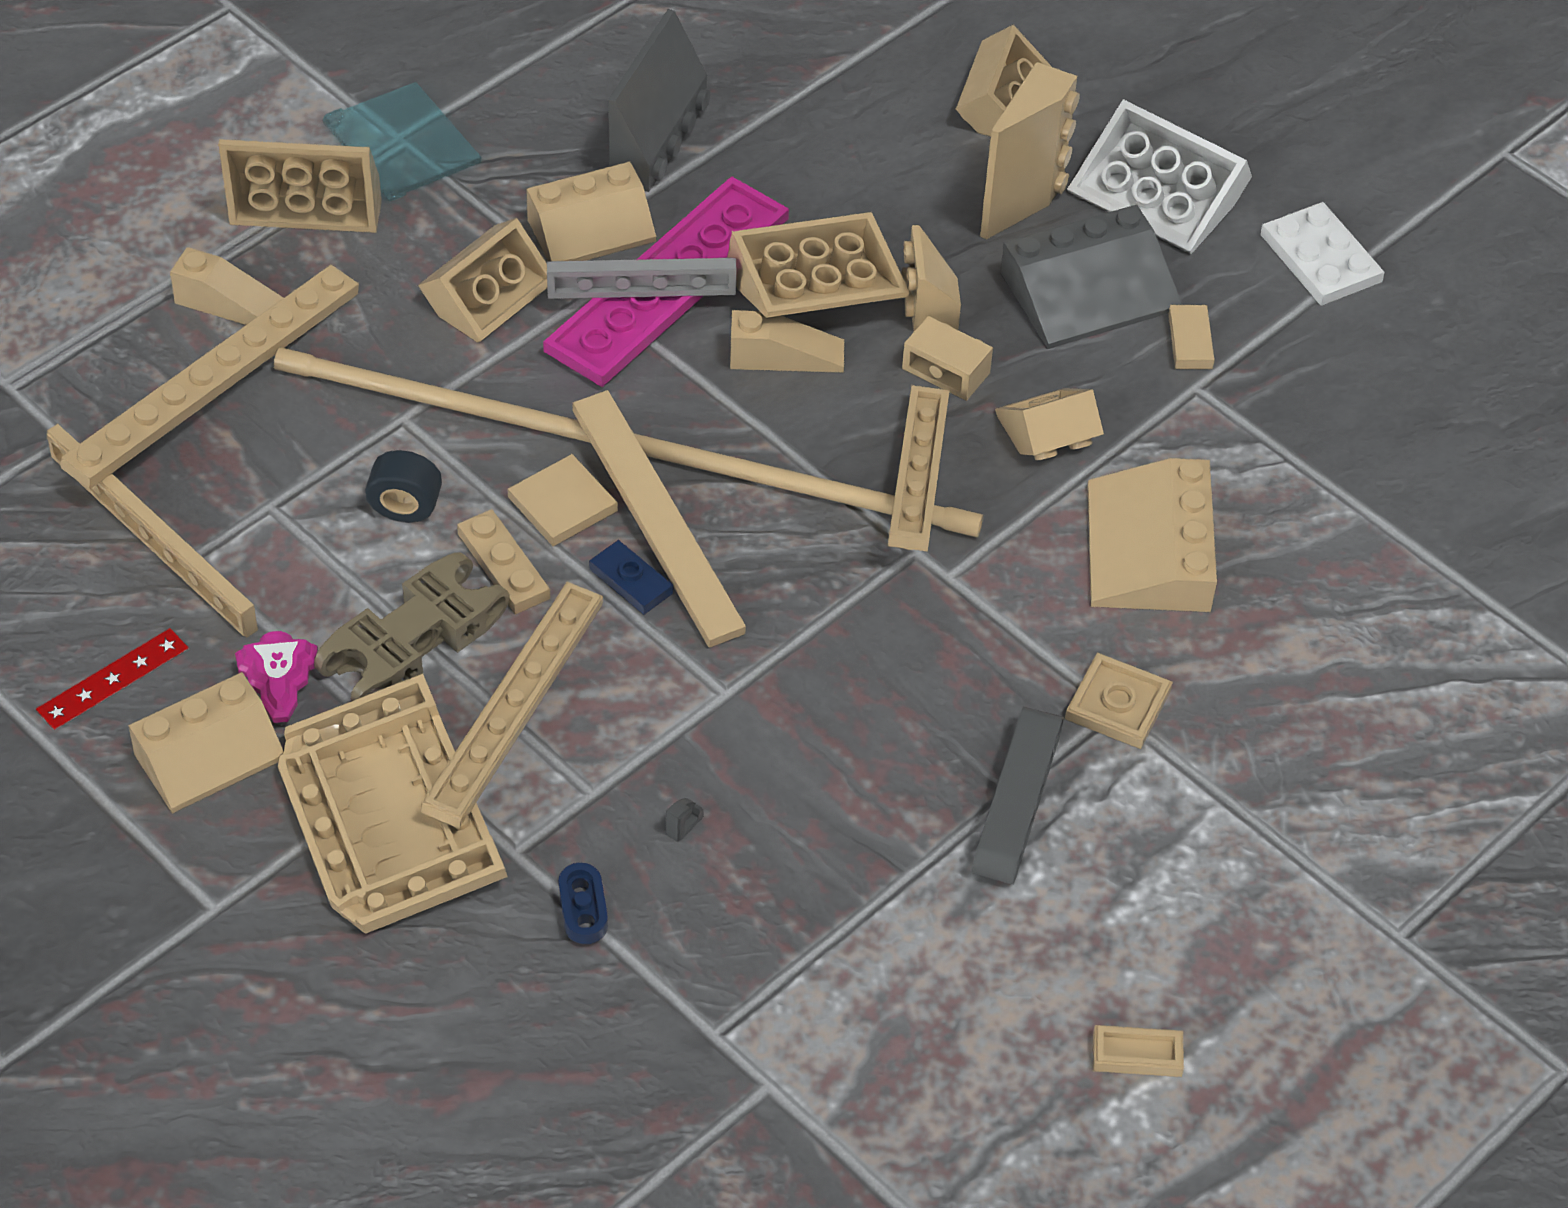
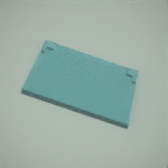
[323,82,481,201]

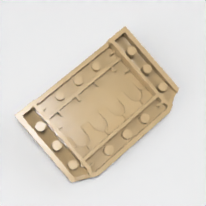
[278,674,508,934]

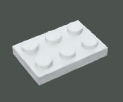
[1260,202,1384,306]

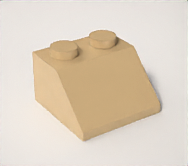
[995,388,1104,460]

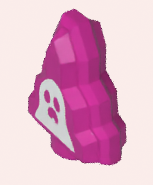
[235,631,318,723]

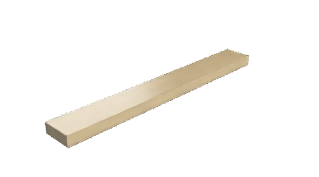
[573,390,746,648]
[47,424,258,638]
[421,582,603,829]

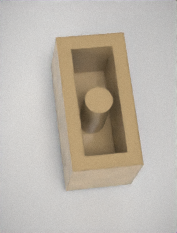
[902,316,993,401]

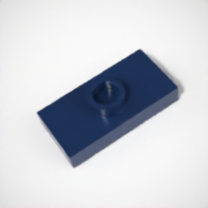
[589,540,673,615]

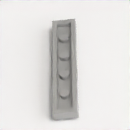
[547,258,736,299]

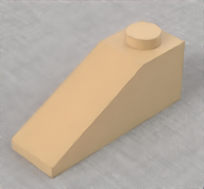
[170,247,283,325]
[730,310,844,373]

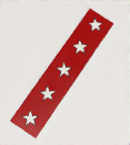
[36,628,189,730]

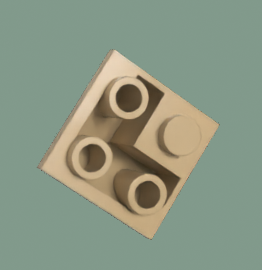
[901,225,961,331]

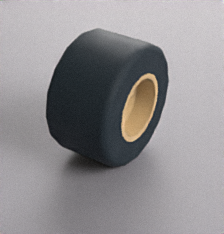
[365,450,442,523]

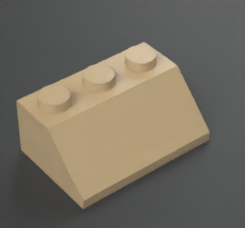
[956,25,1052,136]
[526,162,656,261]
[418,218,547,342]
[128,672,284,813]

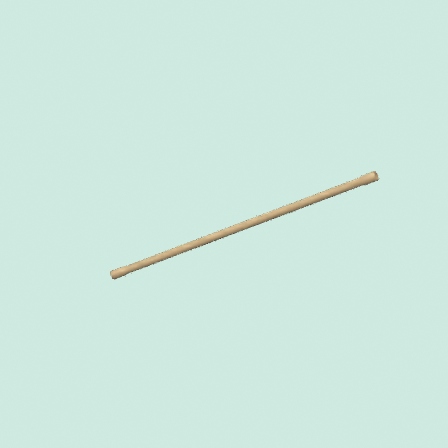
[274,347,983,537]

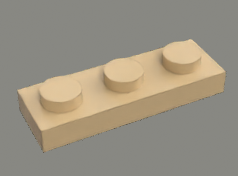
[457,509,550,615]

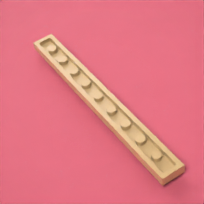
[61,265,359,489]

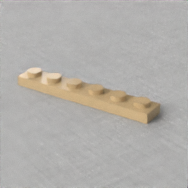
[888,385,950,552]

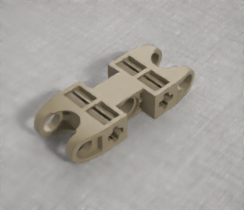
[314,552,510,701]

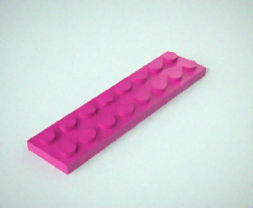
[543,176,789,387]

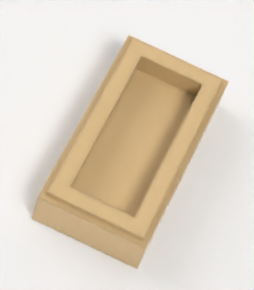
[1168,305,1214,369]
[1093,1025,1184,1077]

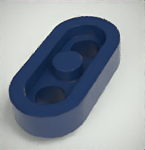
[558,862,608,944]

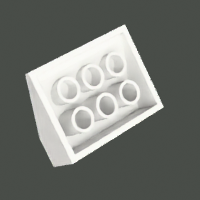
[1067,99,1252,254]

